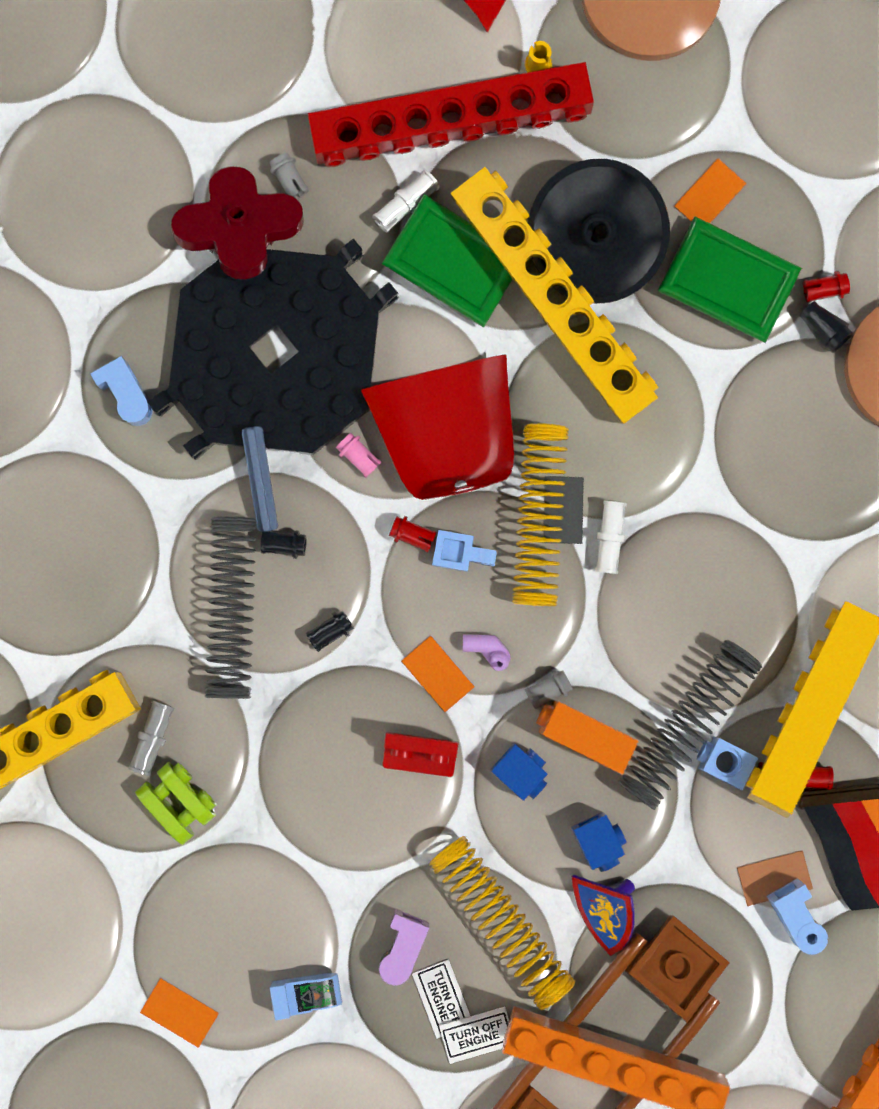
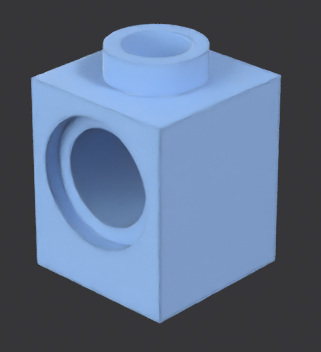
[697,737,758,790]

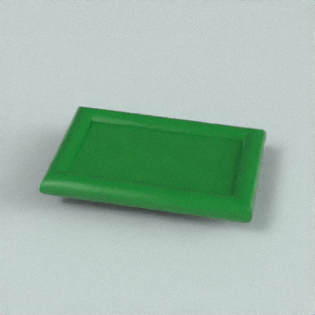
[381,194,513,328]
[657,216,802,343]

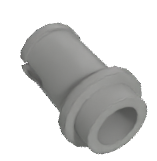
[270,153,309,199]
[525,670,573,710]

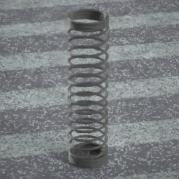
[205,517,257,699]
[618,640,762,810]

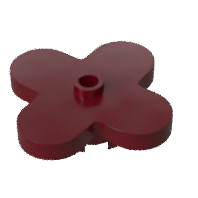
[171,166,304,279]

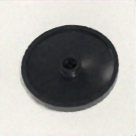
[528,159,670,304]

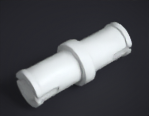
[372,170,440,233]
[595,501,627,574]

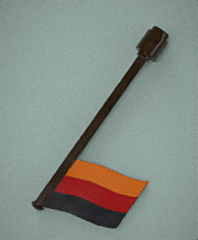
[796,783,879,911]

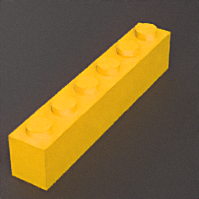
[745,601,879,818]

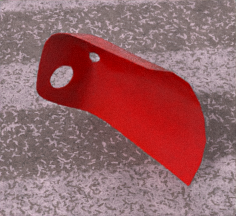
[361,354,514,500]

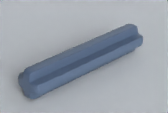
[242,426,278,532]

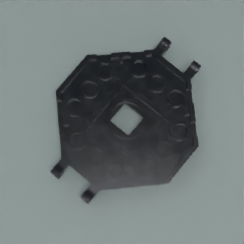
[147,238,399,460]

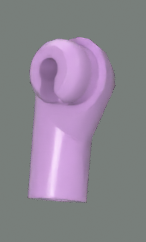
[463,634,511,671]

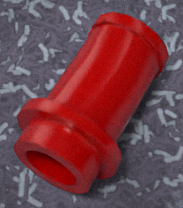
[803,271,850,303]
[389,516,436,553]

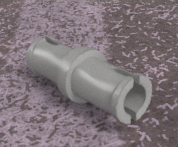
[128,701,174,776]

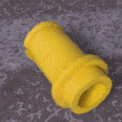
[524,41,552,73]

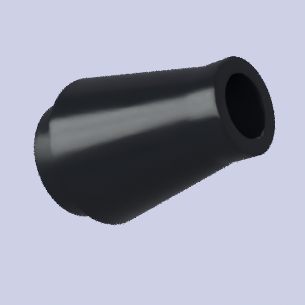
[800,301,853,353]

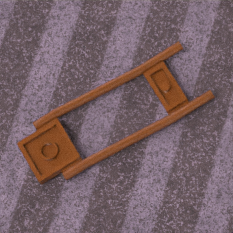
[492,915,730,1109]

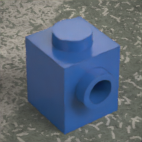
[490,743,548,801]
[571,812,627,872]

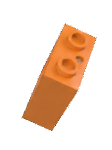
[536,700,639,775]

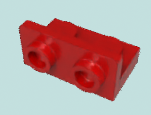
[383,732,459,777]

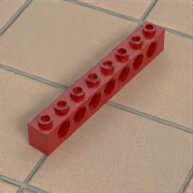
[308,62,594,167]

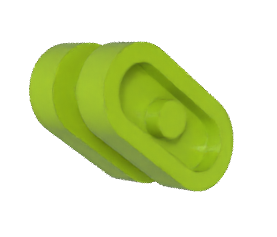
[135,762,216,845]

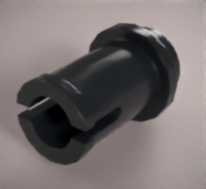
[261,530,307,559]
[306,611,354,652]

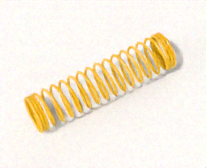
[512,423,569,606]
[429,836,575,1010]

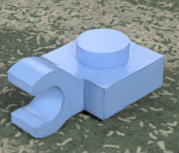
[432,530,497,572]

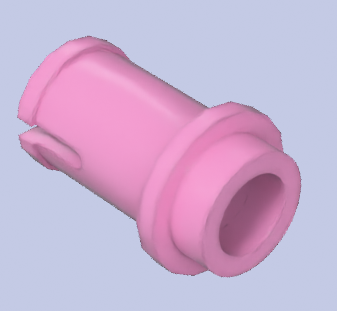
[336,433,381,478]

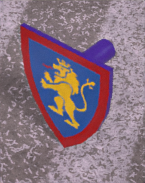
[571,875,635,956]

